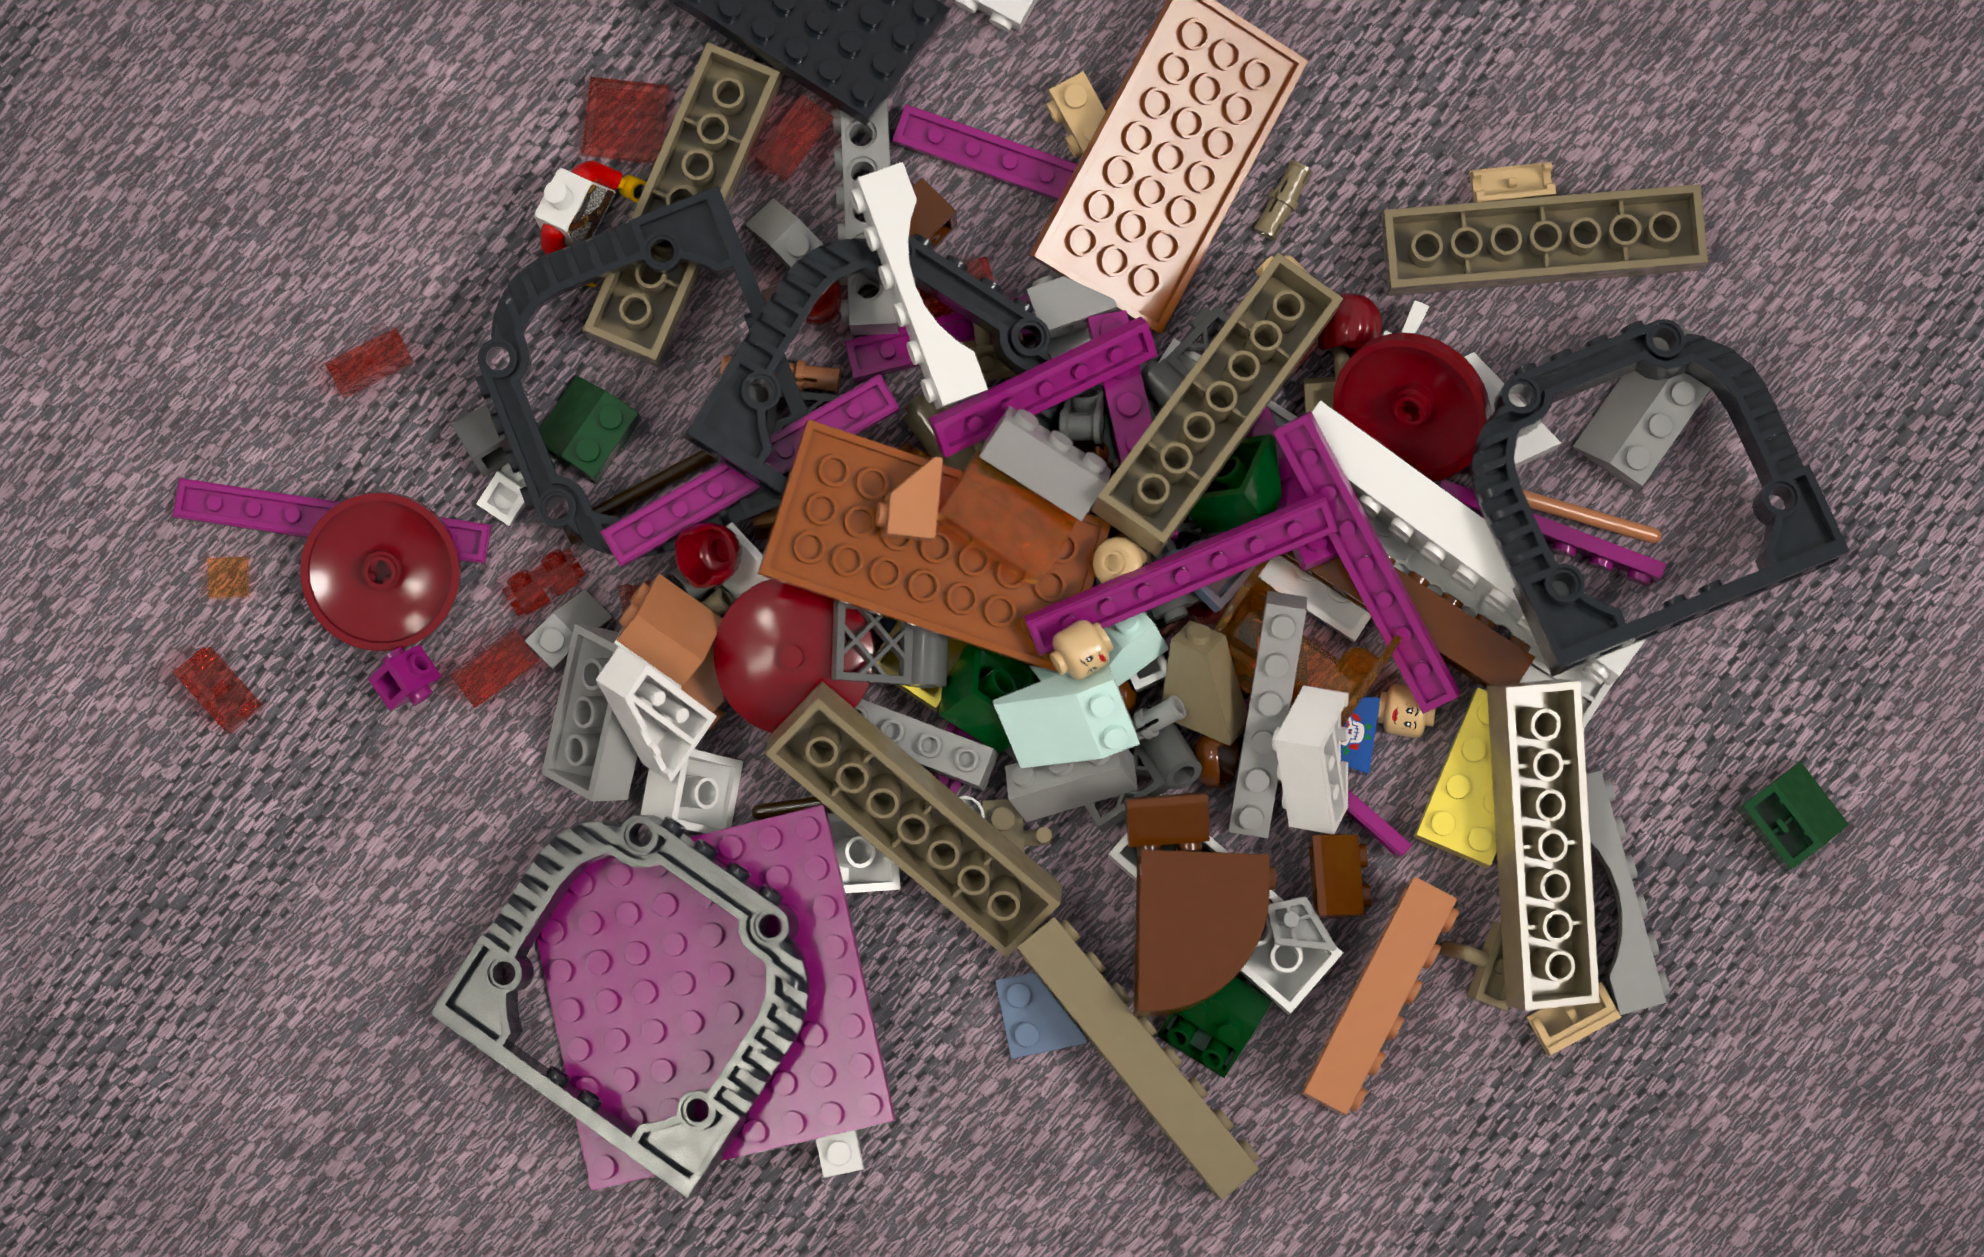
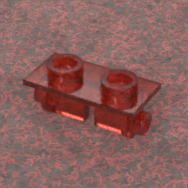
[502,548,586,616]

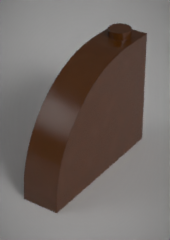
[1134,850,1277,1017]

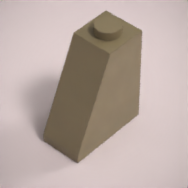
[1162,620,1248,746]

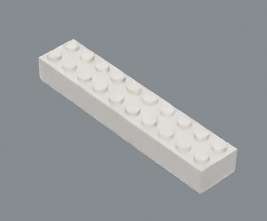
[1312,400,1645,685]

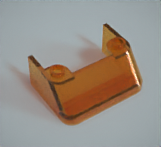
[1214,559,1403,727]

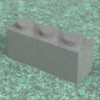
[979,405,1111,521]
[1005,749,1138,822]

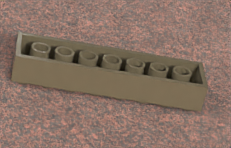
[583,42,782,368]
[1381,184,1708,296]
[1091,253,1343,557]
[1487,679,1600,1011]
[765,681,1063,958]
[1017,917,1260,1200]

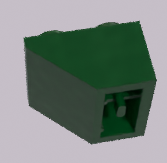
[1736,761,1849,873]
[1156,977,1273,1078]

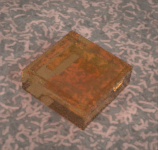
[207,557,250,599]

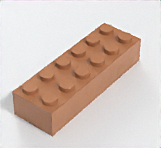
[1300,876,1459,1116]

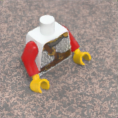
[534,160,647,287]

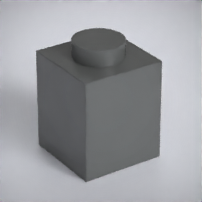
[452,404,512,477]

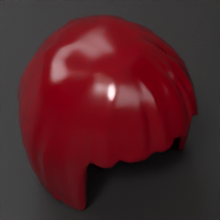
[1318,293,1382,350]
[675,523,742,588]

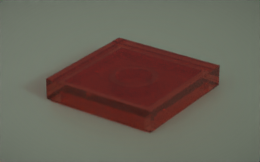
[581,77,669,164]

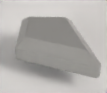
[1268,896,1336,951]

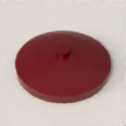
[1333,333,1491,482]
[300,491,461,651]
[714,579,875,733]

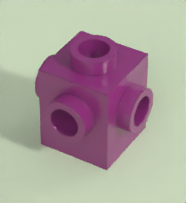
[368,644,442,711]

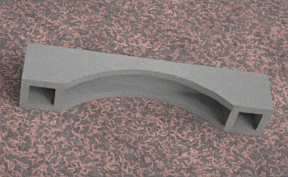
[1229,590,1307,838]
[1586,770,1670,1015]

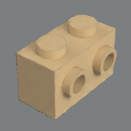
[1046,71,1106,159]

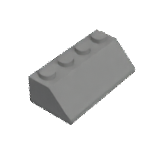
[1573,326,1710,492]
[541,624,638,802]

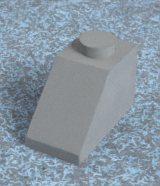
[745,198,824,270]
[1026,276,1118,340]
[525,590,613,673]

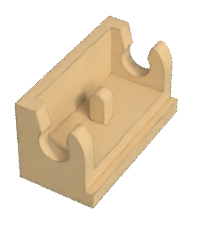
[1469,162,1556,203]
[1526,982,1621,1056]

